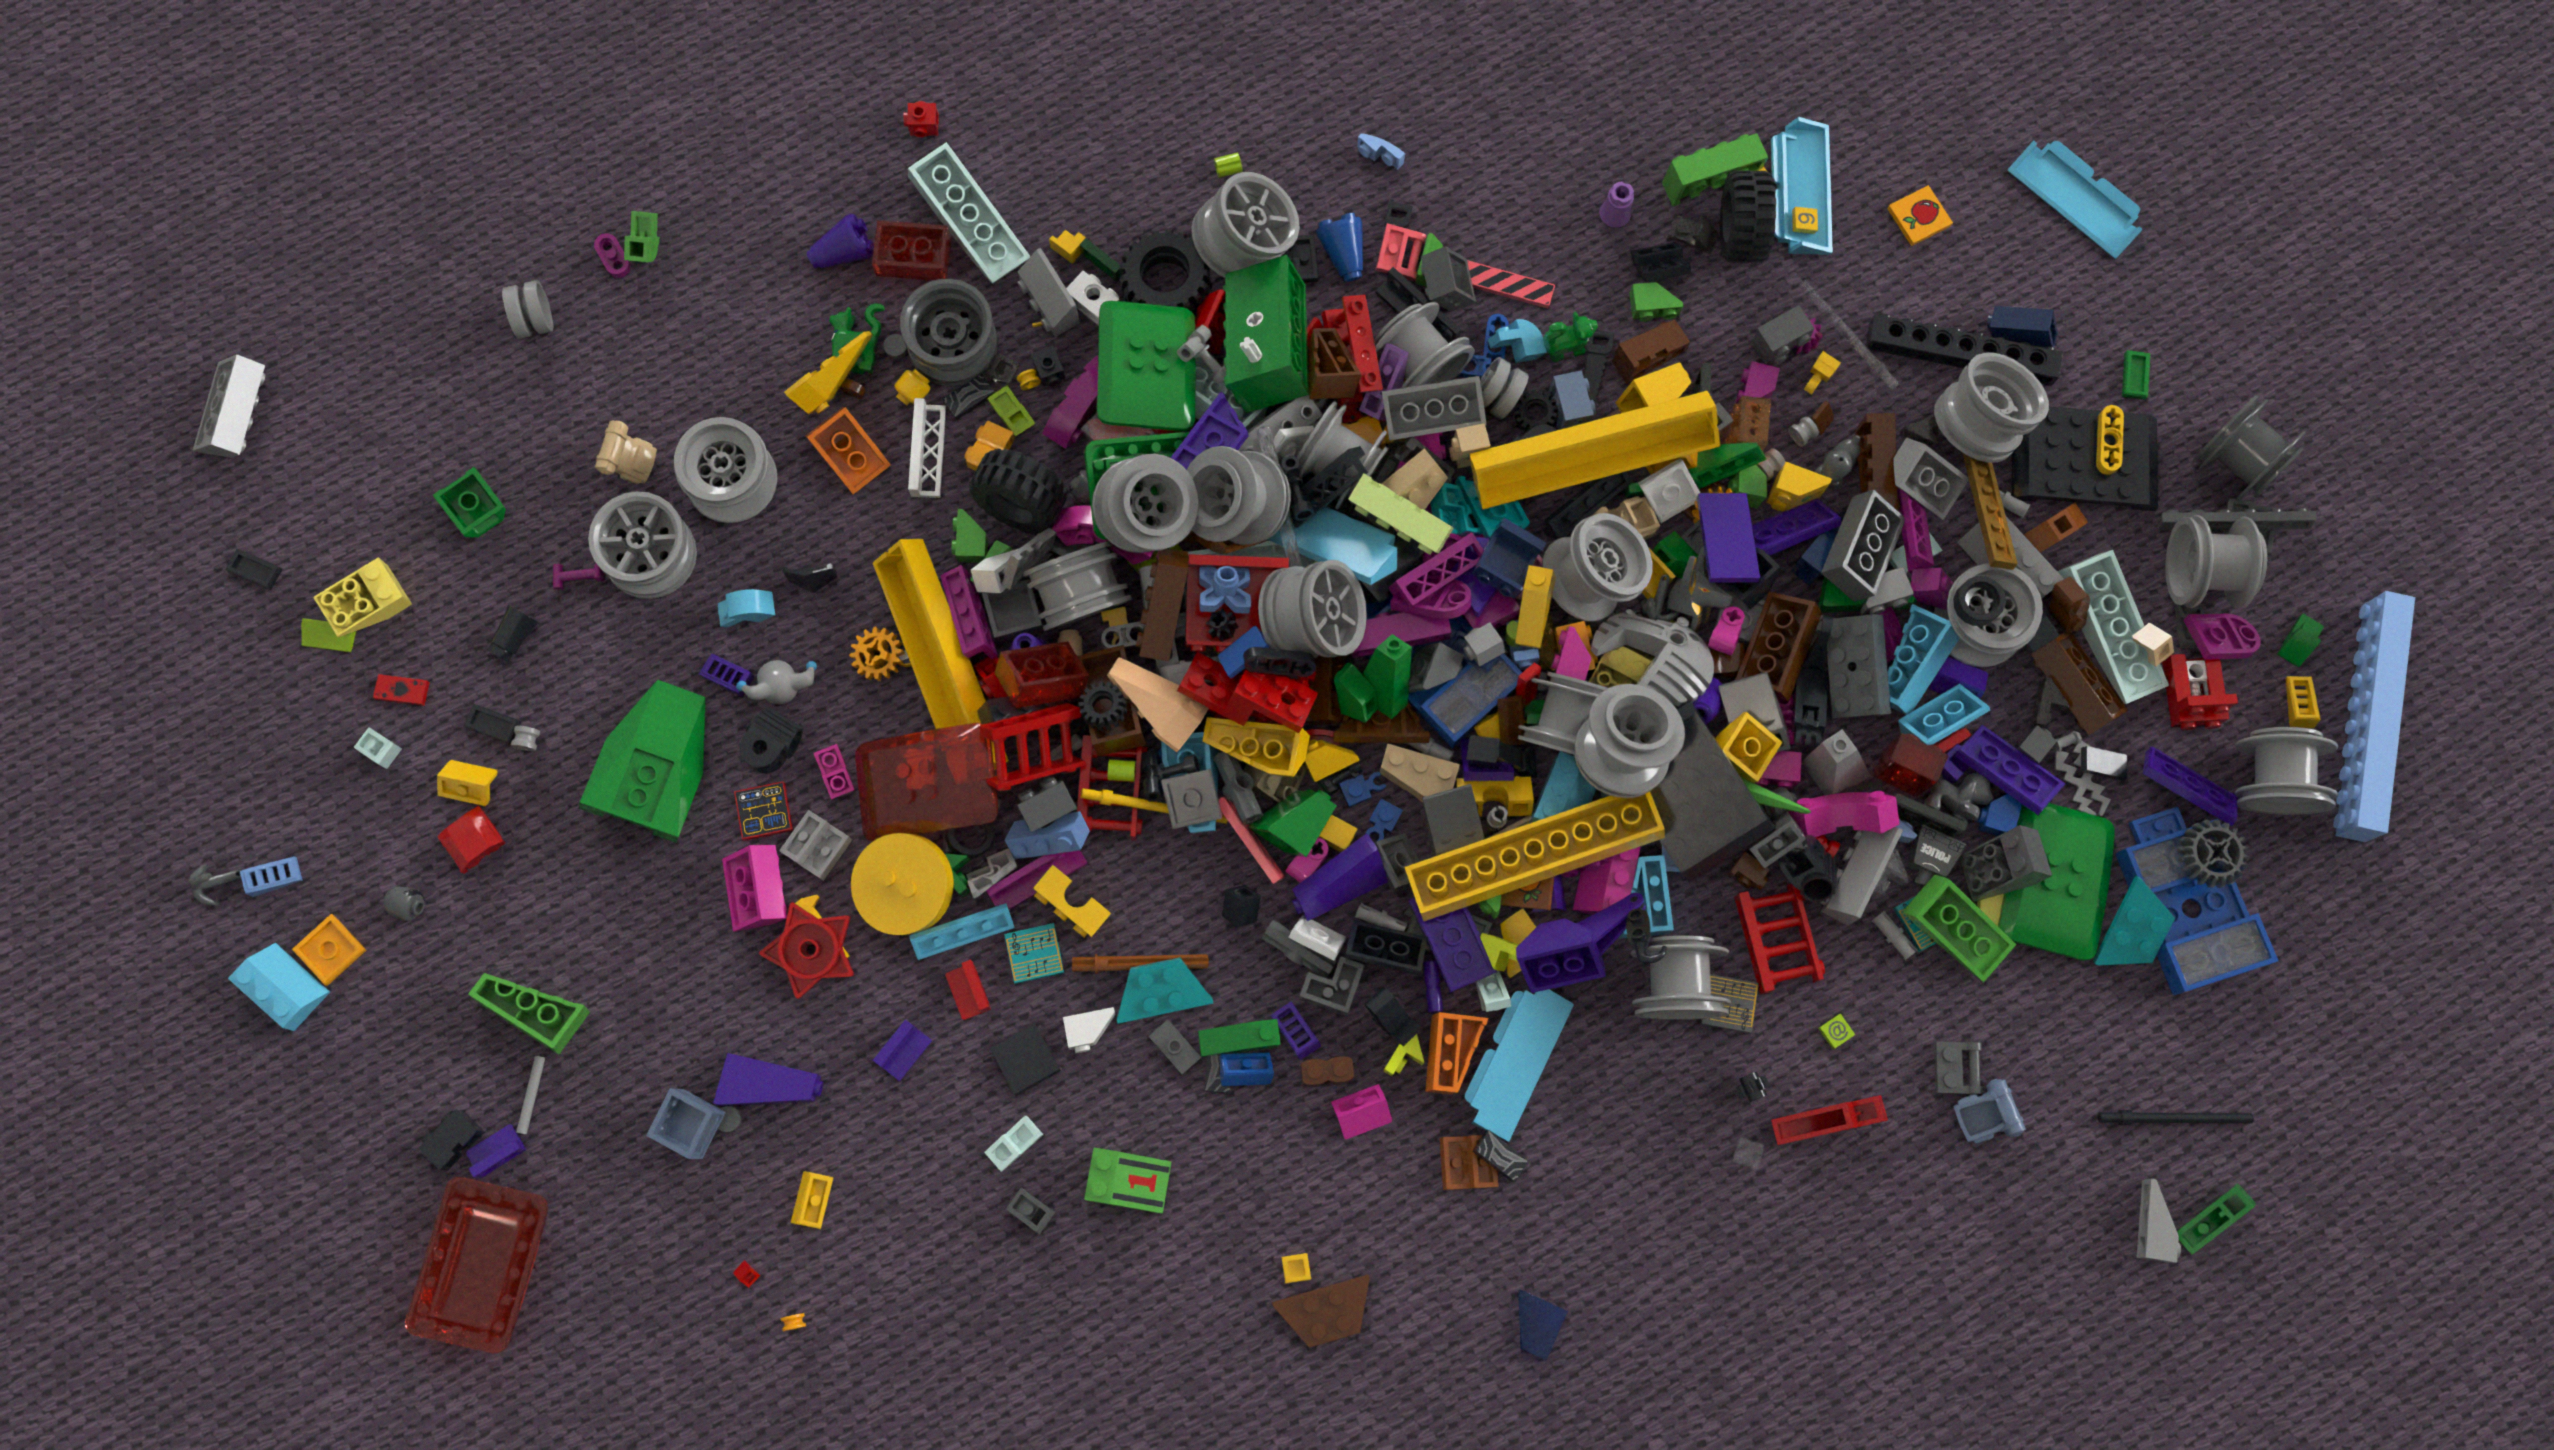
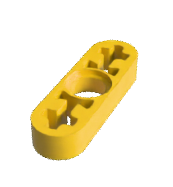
[2096,405,2124,475]

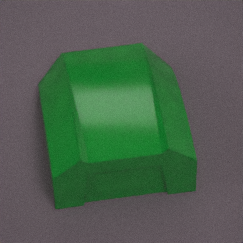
[433,467,506,537]

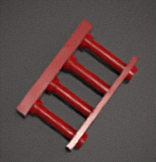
[1321,295,1383,406]
[980,703,1086,791]
[1077,735,1148,841]
[1734,883,1825,995]

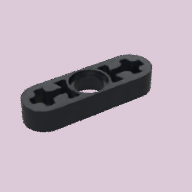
[1243,647,1316,677]

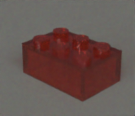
[872,220,952,280]
[995,641,1089,708]
[1871,733,1949,797]

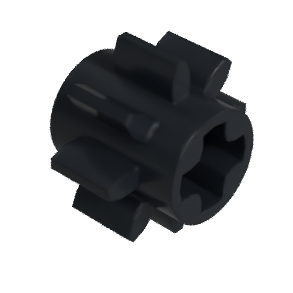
[1206,609,1239,642]
[1736,1071,1770,1102]

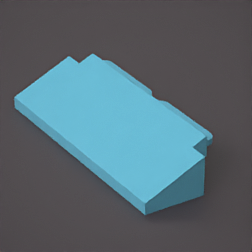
[1771,117,1833,255]
[2007,140,2142,259]
[1267,501,1397,585]
[1465,989,1574,1142]

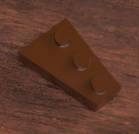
[1612,319,1690,385]
[1308,328,1361,399]

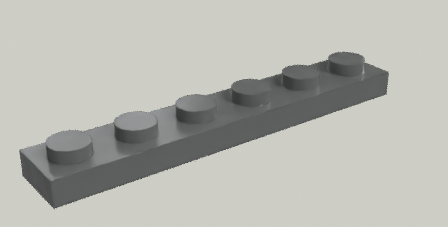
[2158,508,2317,530]

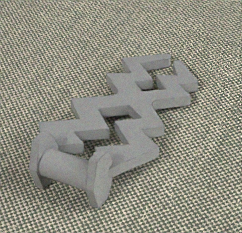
[2052,731,2111,816]

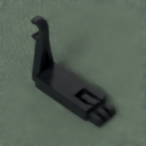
[1791,616,1833,748]

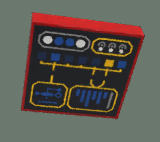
[734,781,793,841]

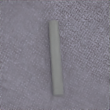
[516,1056,545,1134]

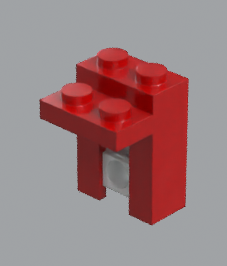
[2162,654,2238,730]

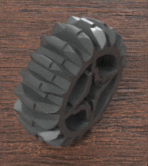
[2177,820,2250,888]

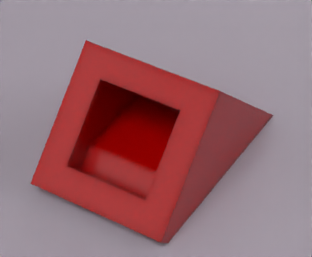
[733,1260,760,1288]

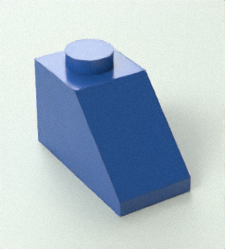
[1977,794,2022,836]

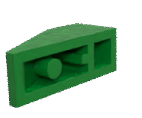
[1688,443,1767,489]
[1198,1019,1281,1057]
[2177,1183,2256,1255]

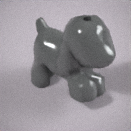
[1814,435,1860,491]
[1924,772,1994,832]

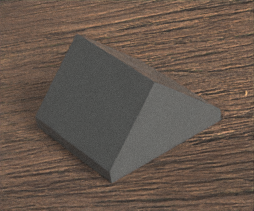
[1374,833,1420,894]

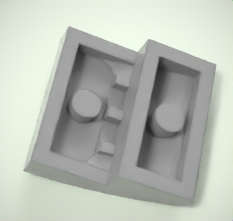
[779,810,853,881]

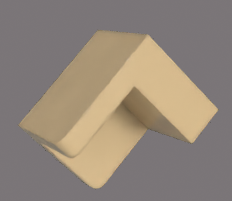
[2132,623,2174,667]

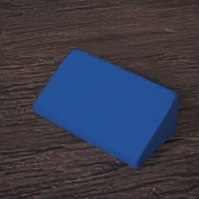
[1218,626,1269,679]
[1220,1053,1274,1086]

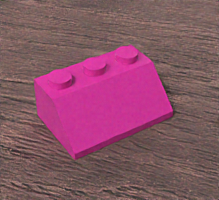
[722,845,787,932]
[1573,847,1640,915]

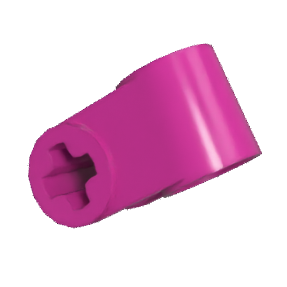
[1708,606,1745,656]
[1285,838,1328,883]

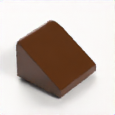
[1811,400,1834,435]

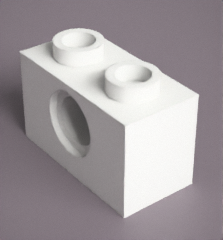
[1066,271,1119,326]

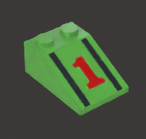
[1084,1148,1171,1214]

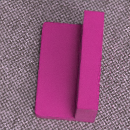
[1331,1084,1392,1139]

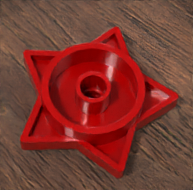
[759,902,854,999]

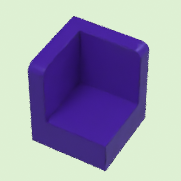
[1932,744,1970,784]

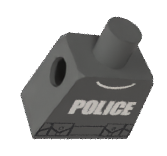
[1907,824,1967,888]

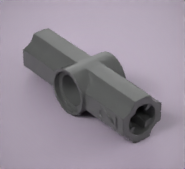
[1213,752,1263,825]
[1262,920,1337,978]

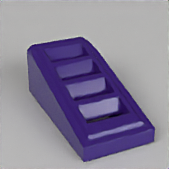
[699,653,755,697]
[1270,1002,1321,1060]

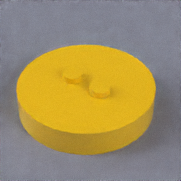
[851,833,954,935]

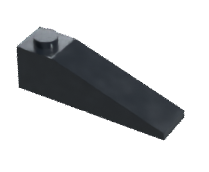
[1681,520,1781,610]

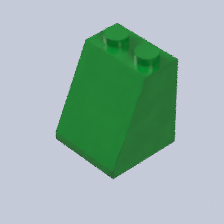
[1248,789,1337,857]

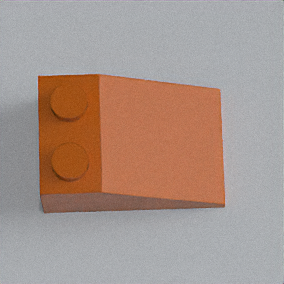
[806,407,891,494]

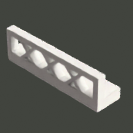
[908,398,946,498]

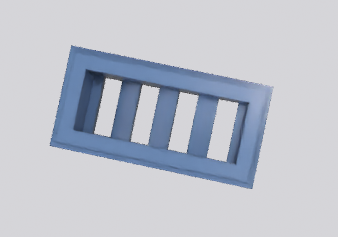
[240,856,303,897]

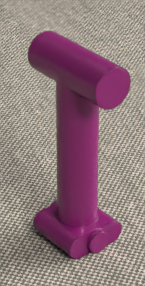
[553,563,604,590]

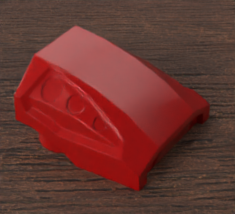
[437,806,506,874]

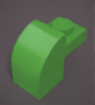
[624,211,660,262]

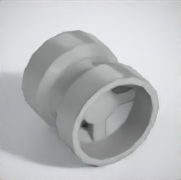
[1756,448,1786,481]

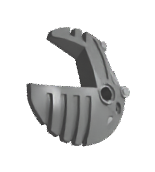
[1591,609,1714,707]

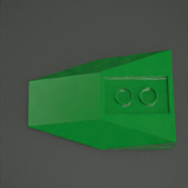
[578,680,705,843]

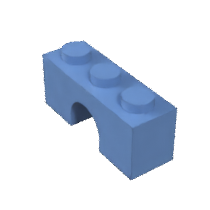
[1005,811,1090,859]

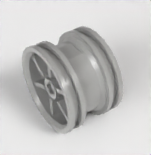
[1191,172,1300,278]
[1934,353,2049,463]
[588,491,697,599]
[1023,541,1132,632]
[1258,560,1367,661]

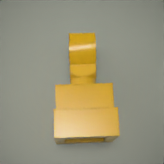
[1804,351,1841,395]
[1101,607,1128,645]

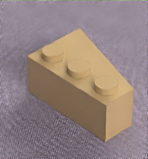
[1380,744,1460,802]

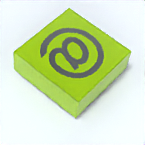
[1818,1013,1855,1049]

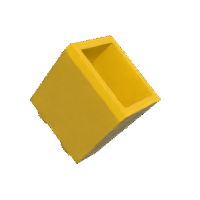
[1615,362,1691,413]

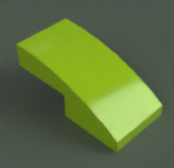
[987,385,1035,437]

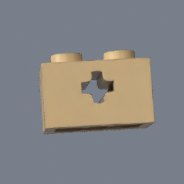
[1449,423,1490,468]

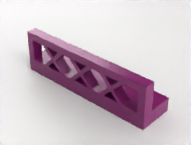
[1897,489,1934,574]
[1388,532,1483,608]
[940,565,998,659]
[986,850,1088,911]

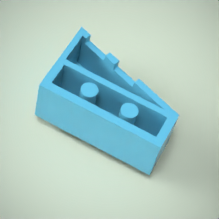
[1619,855,1674,939]

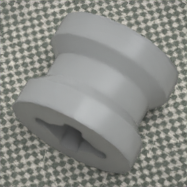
[1788,416,1819,447]
[511,726,540,752]

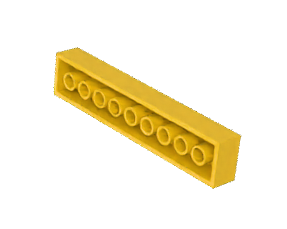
[1405,791,1665,921]

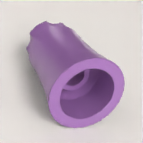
[1599,182,1634,227]

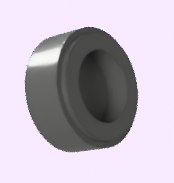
[883,334,908,359]
[718,1106,742,1133]

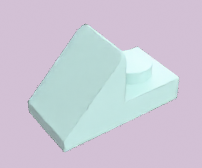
[354,727,402,769]
[1476,970,1511,1012]

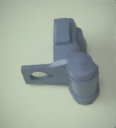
[1953,1079,2026,1144]

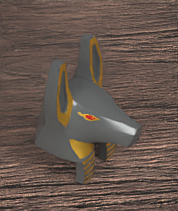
[1666,547,1733,632]

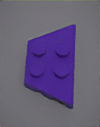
[1171,392,1249,470]
[1451,537,1498,617]

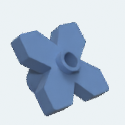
[1199,566,1251,613]

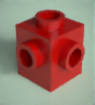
[903,101,939,138]

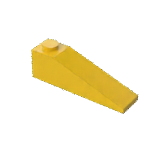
[784,331,873,415]

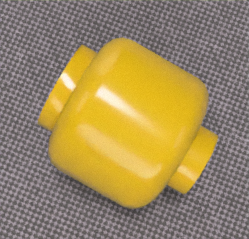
[894,369,930,405]

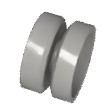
[502,280,554,339]
[1480,357,1529,420]

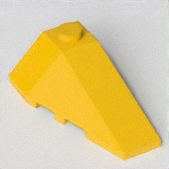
[1202,717,1310,777]

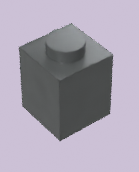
[2016,725,2057,764]

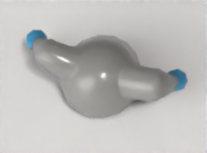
[736,660,817,705]

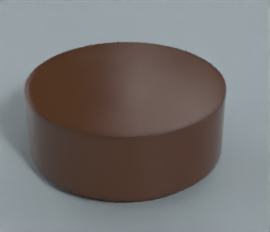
[841,379,866,399]

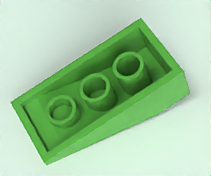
[1903,874,2016,982]

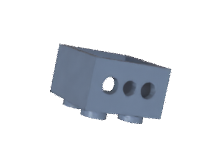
[1548,370,1596,430]
[646,1088,726,1159]

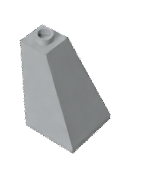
[1801,729,1871,795]

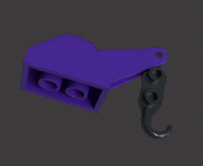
[1516,893,1667,993]

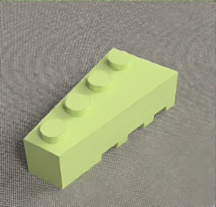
[1348,473,1454,555]

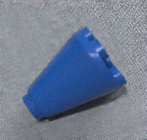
[1316,213,1363,282]

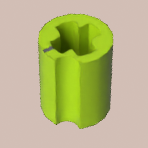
[1214,152,1243,178]
[1505,620,1521,647]
[1108,759,1136,782]

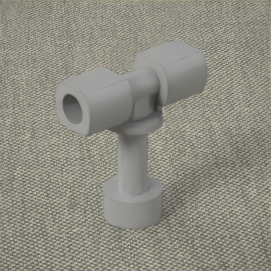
[1177,325,1226,385]

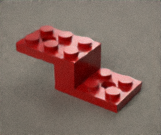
[1177,652,1318,733]

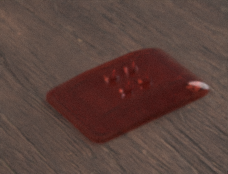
[855,723,999,841]
[405,1177,548,1353]

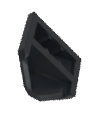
[783,563,837,593]

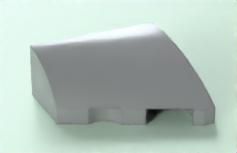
[966,848,1018,898]

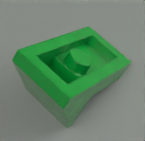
[2277,614,2324,667]
[945,854,971,898]

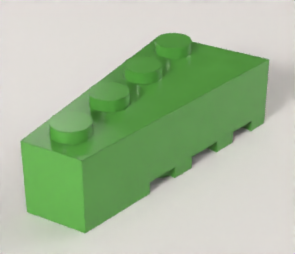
[1662,133,1768,207]
[468,973,590,1055]

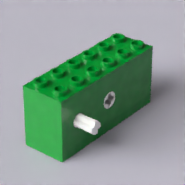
[1223,255,1309,413]

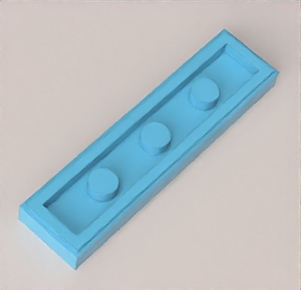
[909,903,1015,960]

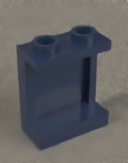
[1471,518,1546,599]

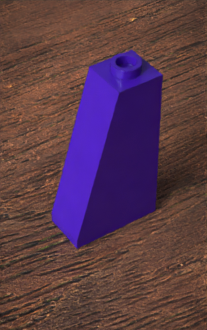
[1292,834,1388,921]
[713,1053,823,1107]

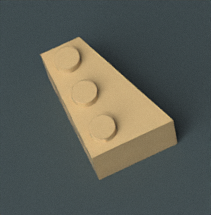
[1382,448,1448,531]

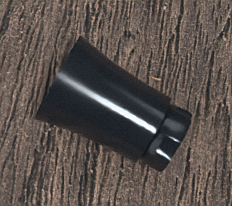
[487,605,539,662]

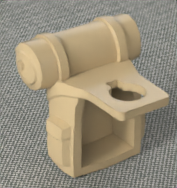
[595,420,657,484]
[1590,496,1660,540]

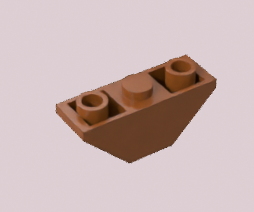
[2023,503,2088,553]

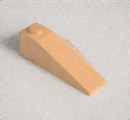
[1107,657,1209,752]

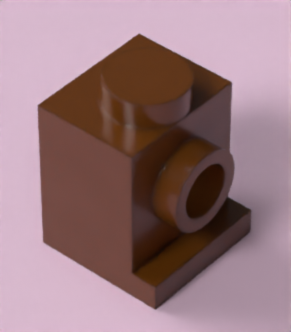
[1727,852,1770,890]

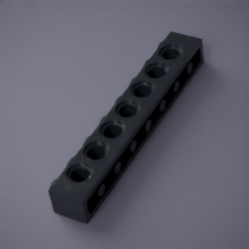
[1865,314,2063,386]

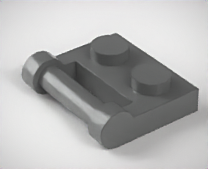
[1934,1041,1983,1095]

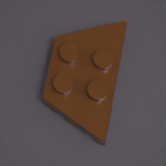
[1333,703,1430,743]
[1272,1274,1370,1348]

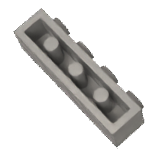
[1238,395,1323,455]

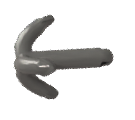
[1641,574,1680,622]
[189,865,241,906]

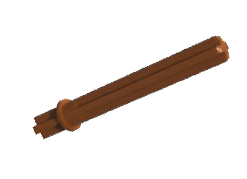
[1072,954,1209,974]

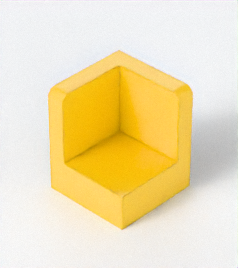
[1049,230,1086,264]
[1319,815,1357,852]

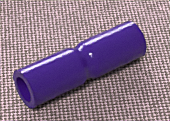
[1423,960,1443,1013]

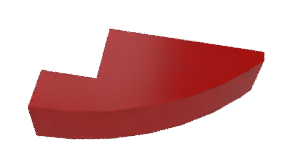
[1771,1095,1888,1145]

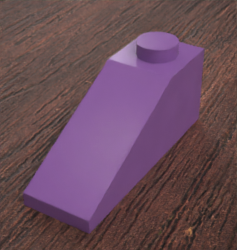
[1359,343,1409,420]

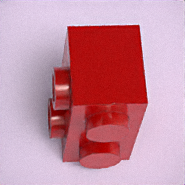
[973,656,1020,699]

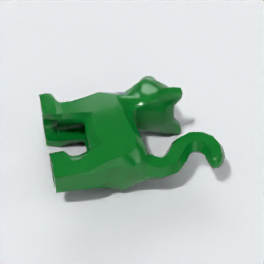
[827,303,885,375]
[1543,311,1598,363]

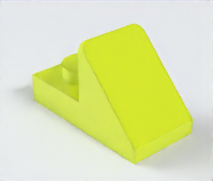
[1480,933,1519,971]
[1384,1034,1424,1076]

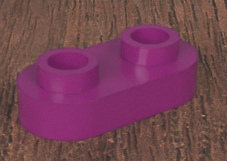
[594,233,631,278]

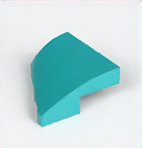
[1430,483,1482,537]

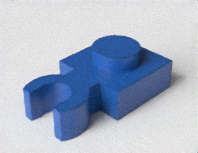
[1339,772,1386,808]
[1365,799,1403,841]

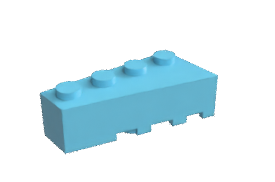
[1888,604,1960,715]

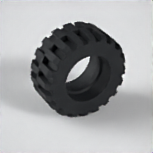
[1720,171,1776,263]
[1120,230,1211,316]
[969,449,1067,534]

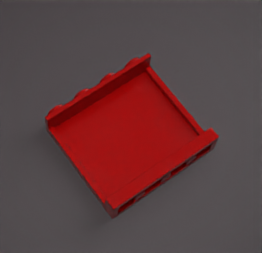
[1185,554,1289,653]

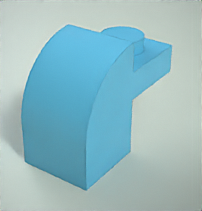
[1488,319,1547,363]
[718,589,775,627]

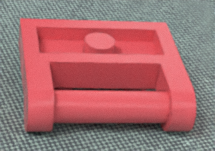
[1375,223,1427,282]

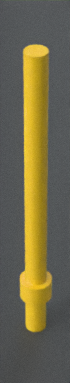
[1081,788,1228,824]

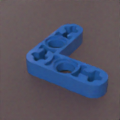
[1457,314,1508,379]

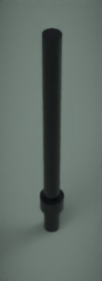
[2098,1110,2254,1125]

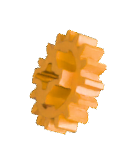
[850,627,905,681]

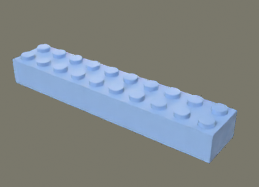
[2333,591,2415,842]

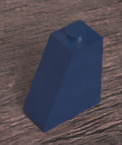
[1987,306,2058,348]
[1791,526,1840,586]

